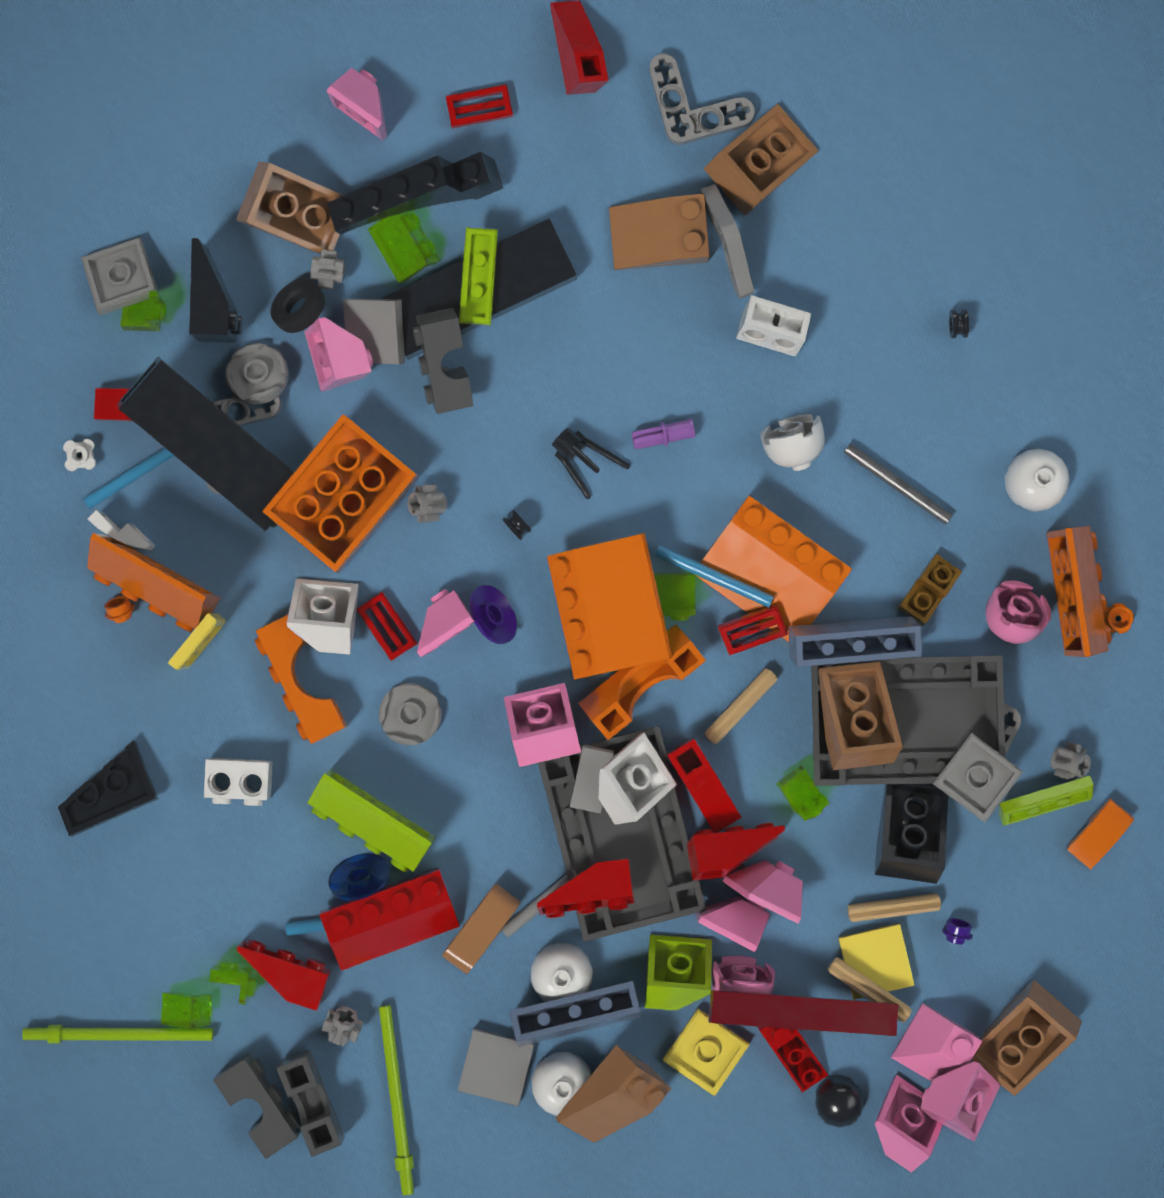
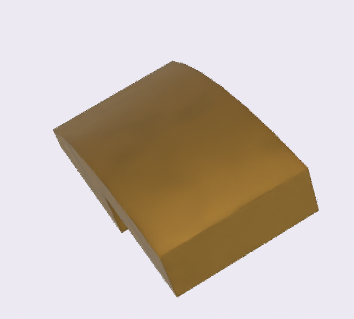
[897,554,962,626]

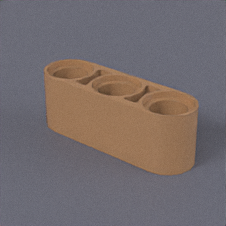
[442,883,521,975]

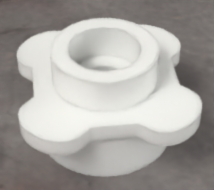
[63,439,96,472]

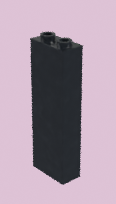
[381,218,577,360]
[116,356,294,531]

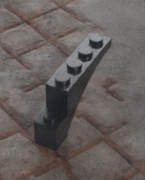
[327,151,503,234]

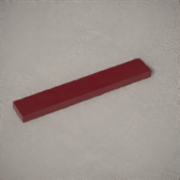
[708,990,899,1036]

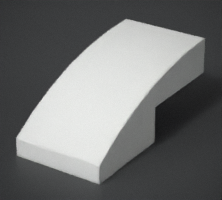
[88,510,155,550]

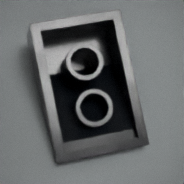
[189,238,243,342]
[874,783,949,884]

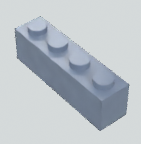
[788,616,922,667]
[509,981,641,1047]

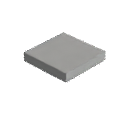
[81,237,159,316]
[343,298,405,364]
[933,733,1023,823]
[458,1028,534,1106]

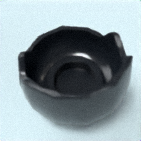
[815,1075,863,1128]

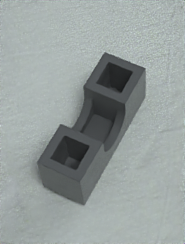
[412,308,474,414]
[276,1050,345,1157]
[213,1053,301,1159]

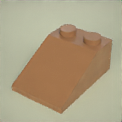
[704,104,819,216]
[236,161,344,254]
[609,194,709,270]
[818,662,903,770]
[972,980,1082,1096]
[555,1045,671,1143]

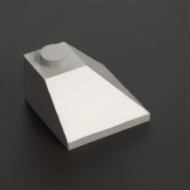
[287,579,358,655]
[598,733,677,825]

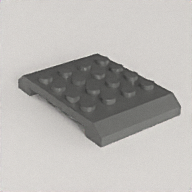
[811,655,1005,786]
[538,726,706,942]

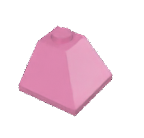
[327,68,387,141]
[304,317,373,392]
[417,589,474,657]
[723,860,803,923]
[695,896,770,952]
[890,1003,982,1082]
[920,1061,1001,1142]
[874,1075,943,1173]

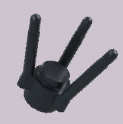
[552,427,630,499]

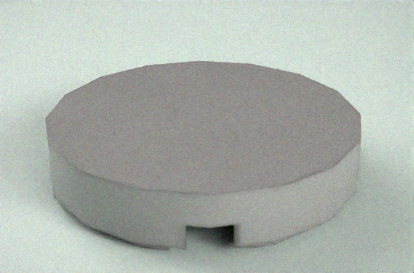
[225,343,289,405]
[379,683,442,745]

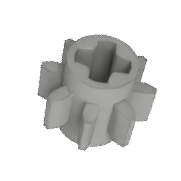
[311,250,345,290]
[407,484,447,523]
[1051,741,1091,782]
[322,1006,363,1046]

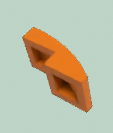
[1067,798,1134,870]

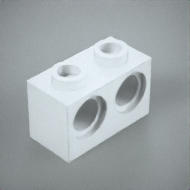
[736,295,811,357]
[204,758,273,806]

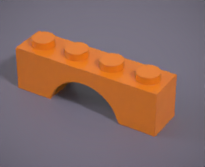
[254,615,348,744]
[578,624,706,740]

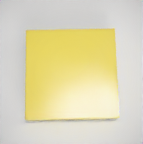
[168,613,226,670]
[838,923,915,1000]
[662,1007,750,1096]

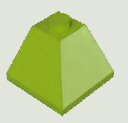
[645,934,712,1011]

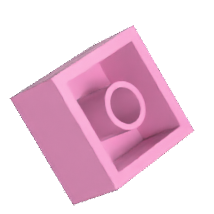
[504,683,581,767]

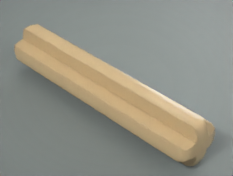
[704,668,778,744]
[847,893,941,922]
[828,958,912,1023]

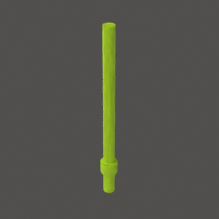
[379,1005,414,1196]
[22,1024,214,1044]

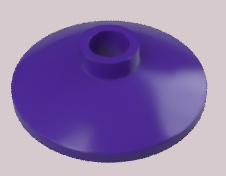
[469,585,517,644]

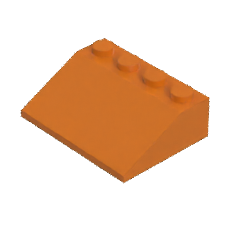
[262,414,419,573]
[692,496,852,642]
[1046,526,1112,657]
[87,533,220,633]
[547,533,673,680]

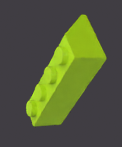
[307,769,436,872]

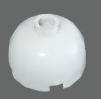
[760,414,825,471]
[1004,449,1070,512]
[531,942,593,1002]
[532,1052,592,1116]

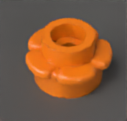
[104,596,135,623]
[1103,603,1134,634]

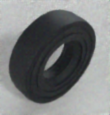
[270,279,325,333]

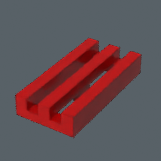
[446,84,513,129]
[356,592,418,661]
[718,604,788,656]

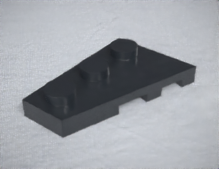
[58,741,159,837]

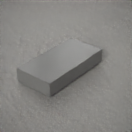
[570,744,614,814]

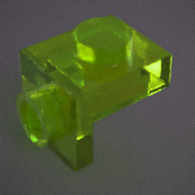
[120,291,167,331]
[776,765,830,821]
[209,961,257,1004]
[161,992,212,1029]

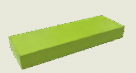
[459,227,498,326]
[999,776,1094,826]

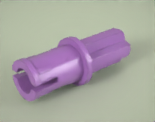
[632,419,695,449]

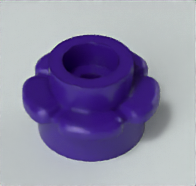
[942,918,973,945]

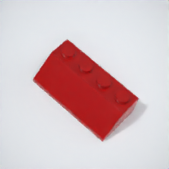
[319,867,460,971]

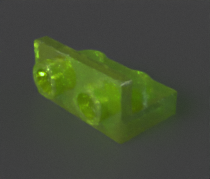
[368,211,440,283]
[654,573,696,621]

